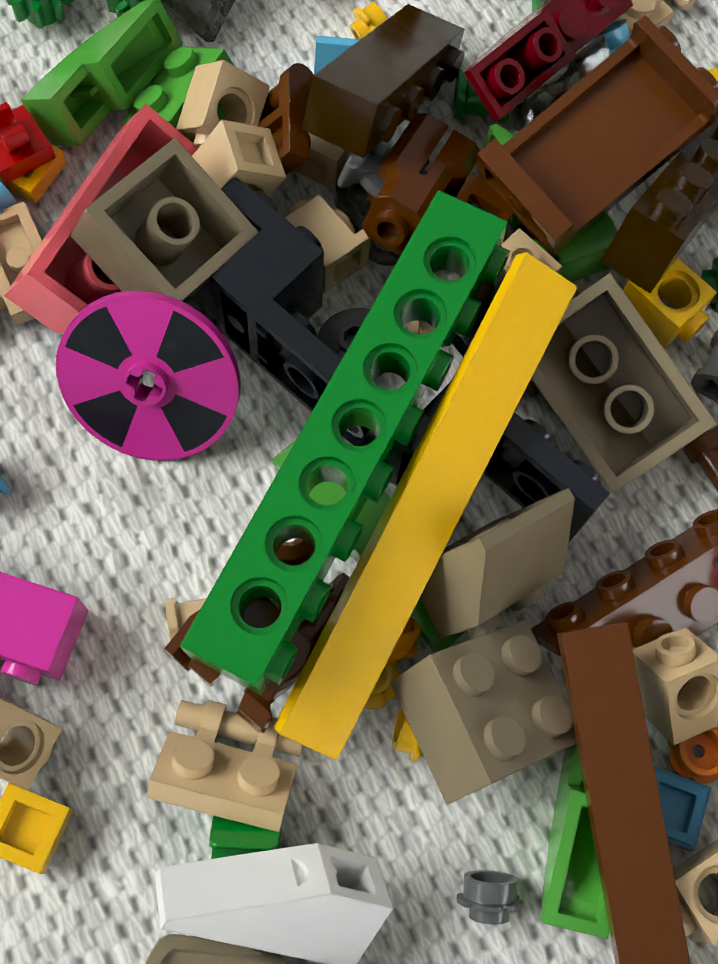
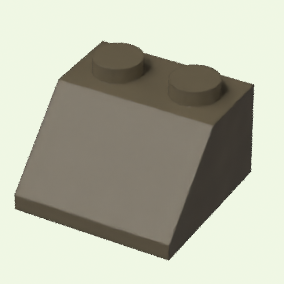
[420,488,575,639]

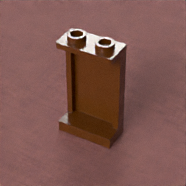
[477,15,718,257]

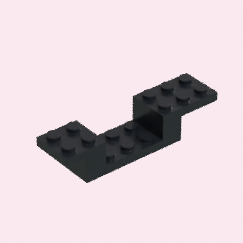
[210,177,610,543]

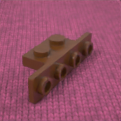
[531,509,718,657]

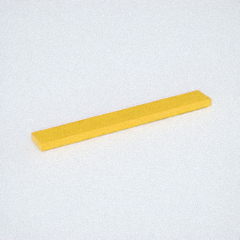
[273,252,577,760]

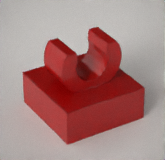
[0,102,56,184]

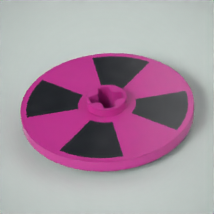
[56,291,241,461]

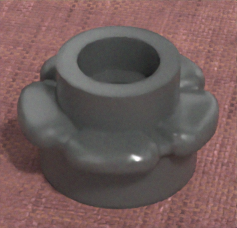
[456,870,523,925]

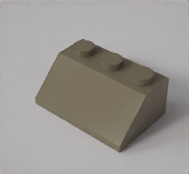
[531,273,717,494]

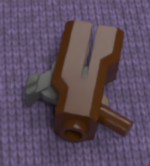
[337,113,480,253]

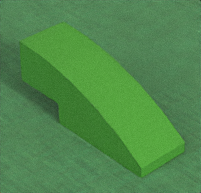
[21,0,183,146]
[540,744,610,939]

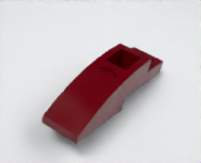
[464,0,633,122]

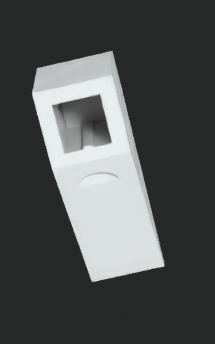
[155,843,393,964]

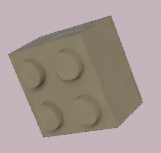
[71,138,259,302]
[390,619,576,805]

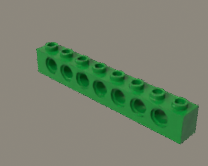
[180,190,510,696]

